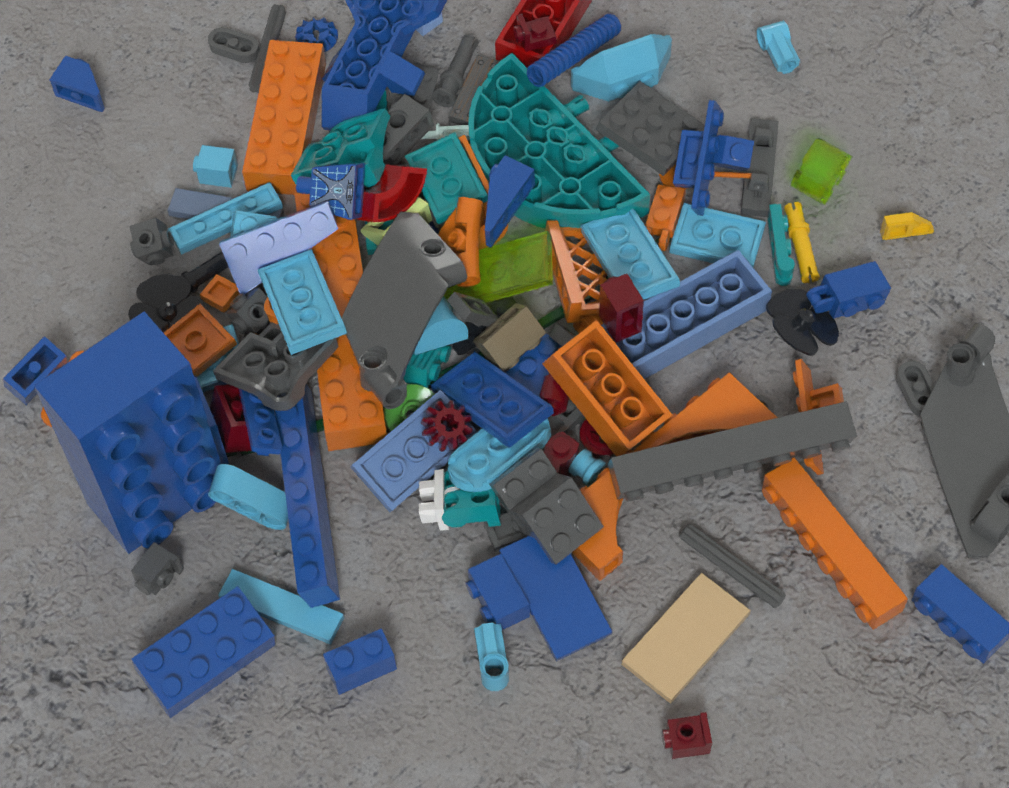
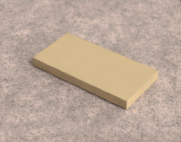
[621,573,751,704]

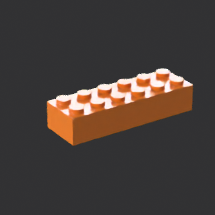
[242,40,326,195]

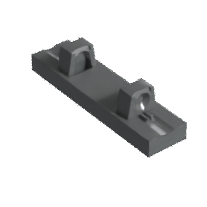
[741,118,779,217]

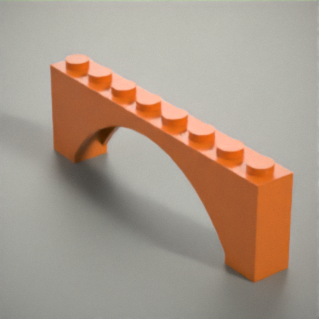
[572,372,778,581]

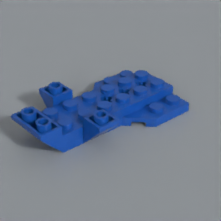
[322,0,447,131]

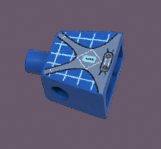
[296,162,365,220]

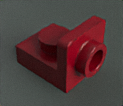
[513,14,556,52]

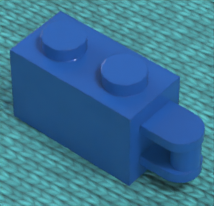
[806,261,891,319]

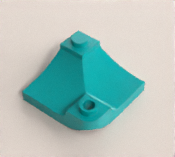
[291,108,390,187]

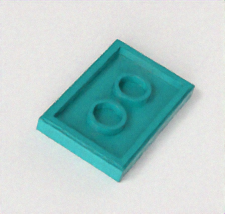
[405,132,488,224]

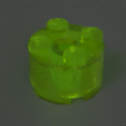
[790,138,853,205]

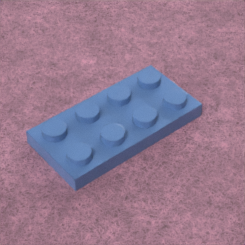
[350,389,477,512]

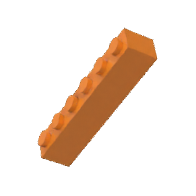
[762,457,908,630]

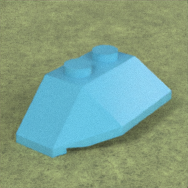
[571,34,672,102]

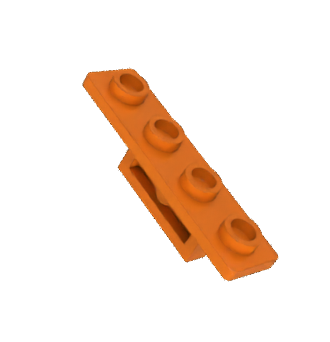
[793,359,844,475]

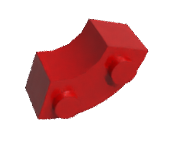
[357,164,427,222]

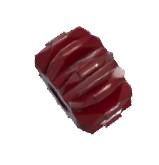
[421,400,472,452]

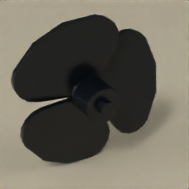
[128,274,205,333]
[766,289,839,356]

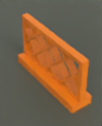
[543,220,607,323]

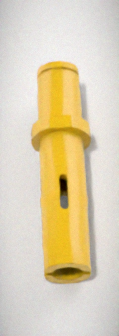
[784,202,820,283]

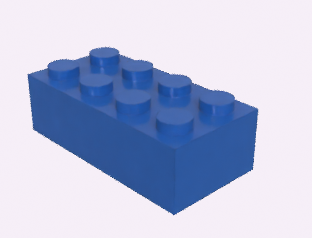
[131,586,275,718]

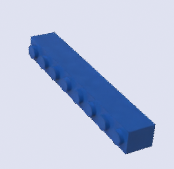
[275,384,340,608]

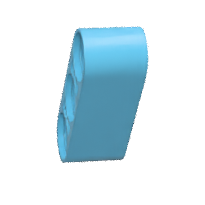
[208,464,288,530]

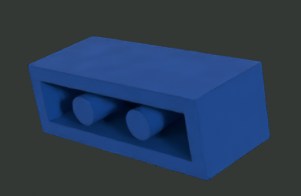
[912,564,1009,664]

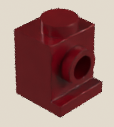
[662,712,712,759]

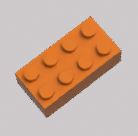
[542,320,673,456]

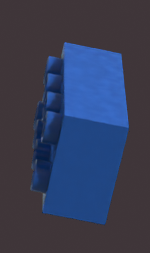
[34,311,221,554]

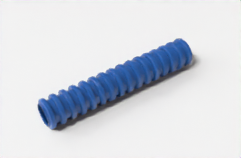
[527,14,621,87]

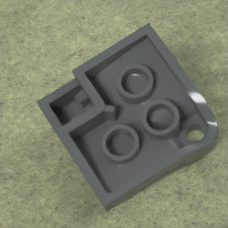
[213,322,339,411]

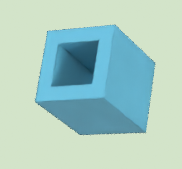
[193,145,238,188]

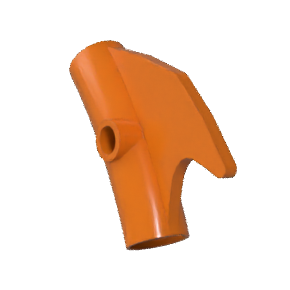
[438,197,484,287]

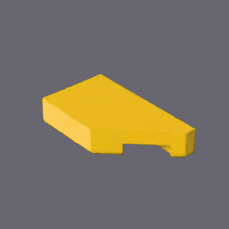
[880,212,934,240]

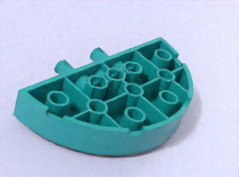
[468,53,650,229]

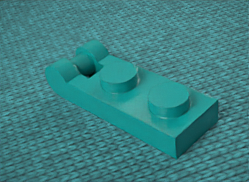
[767,204,795,286]

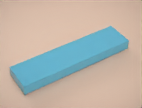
[168,182,283,255]
[218,569,344,645]

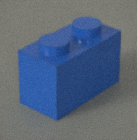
[3,336,67,405]
[466,554,530,630]
[323,628,397,695]

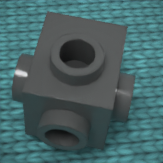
[130,217,174,265]
[226,288,270,335]

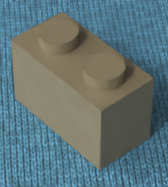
[473,303,546,371]

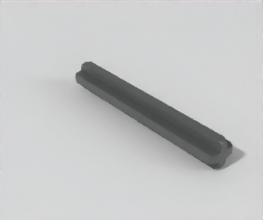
[248,4,286,93]
[680,524,786,608]

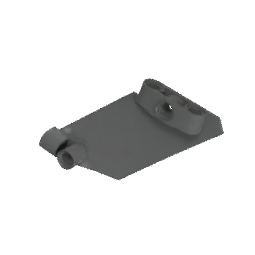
[342,212,467,409]
[920,323,1009,558]

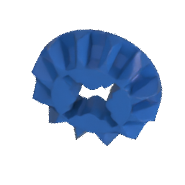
[295,17,338,52]

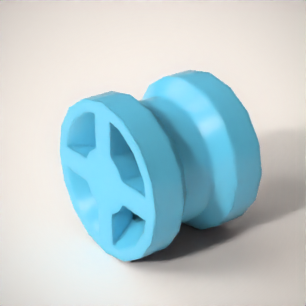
[569,449,606,487]

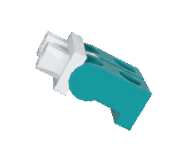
[419,469,501,531]

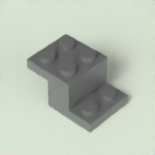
[489,448,604,565]

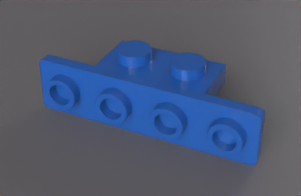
[673,100,724,216]
[239,389,282,456]

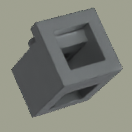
[131,542,183,595]

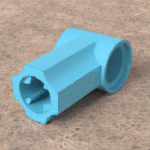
[757,20,800,74]
[474,622,509,691]

